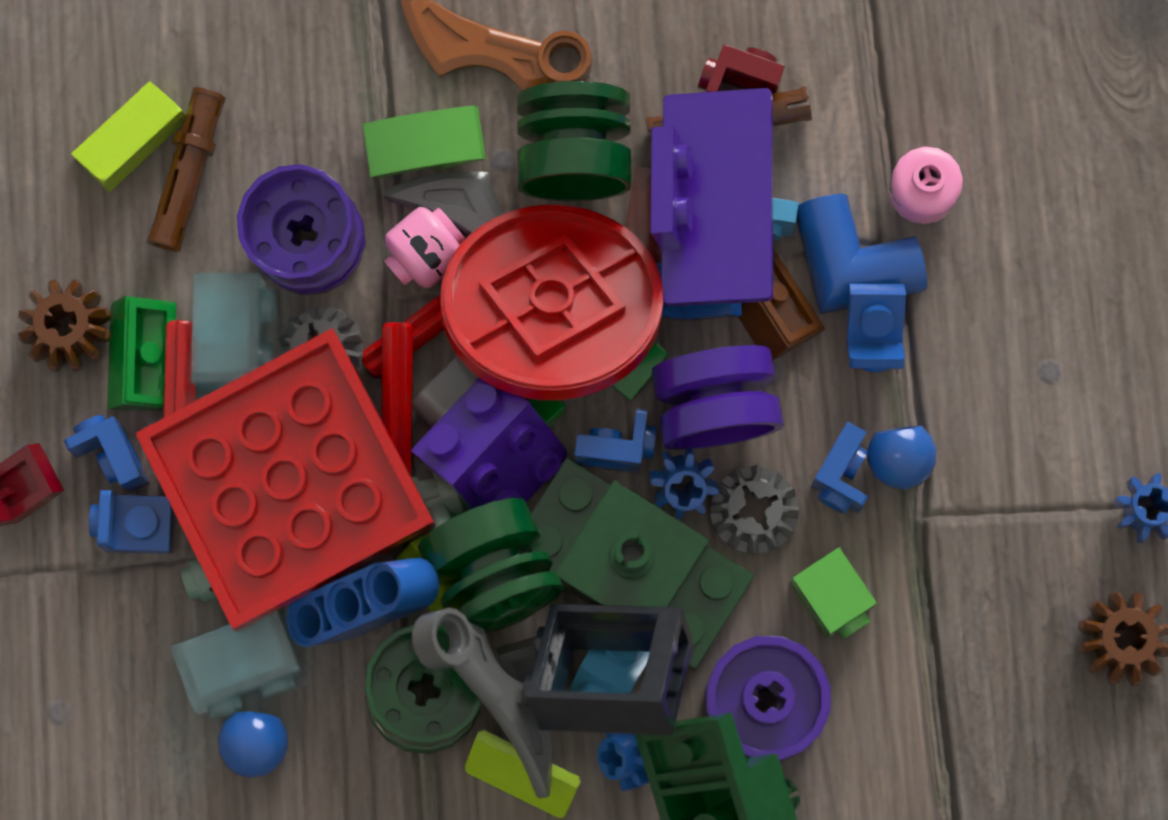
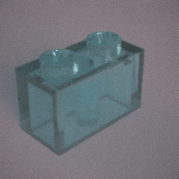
[191,273,275,392]
[170,610,304,719]

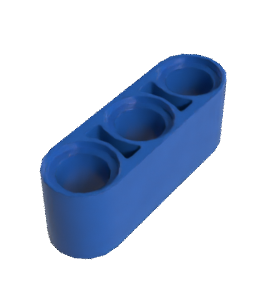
[286,557,439,647]

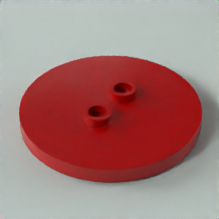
[441,204,663,400]

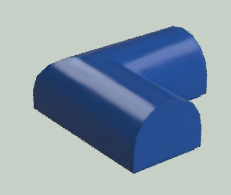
[796,194,927,315]

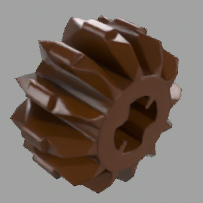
[18,279,112,372]
[1078,591,1168,686]

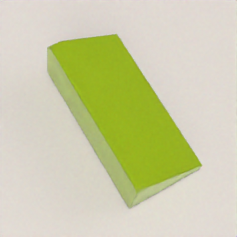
[71,81,186,193]
[465,730,581,818]

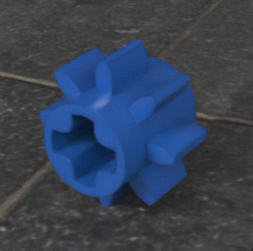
[649,446,719,519]
[1113,473,1168,543]
[597,733,649,791]

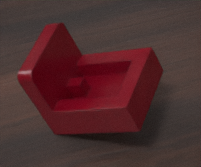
[697,44,785,94]
[0,443,65,526]

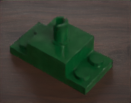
[525,458,754,670]
[634,712,800,820]

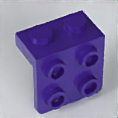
[411,378,567,509]

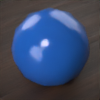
[867,426,937,490]
[217,711,288,778]

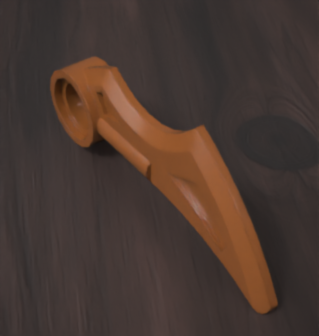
[401,0,592,91]

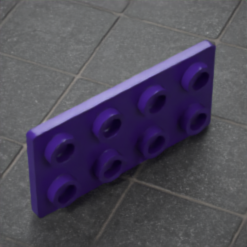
[651,88,773,307]

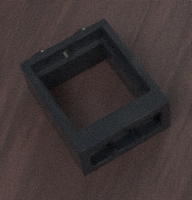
[523,604,693,736]

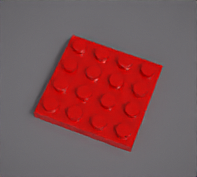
[135,328,436,632]

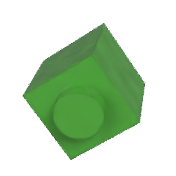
[789,547,877,640]

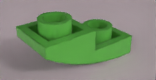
[363,105,486,179]

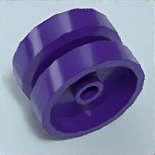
[651,345,784,450]
[704,636,830,762]

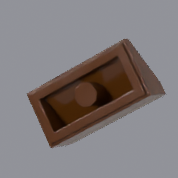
[738,248,825,361]

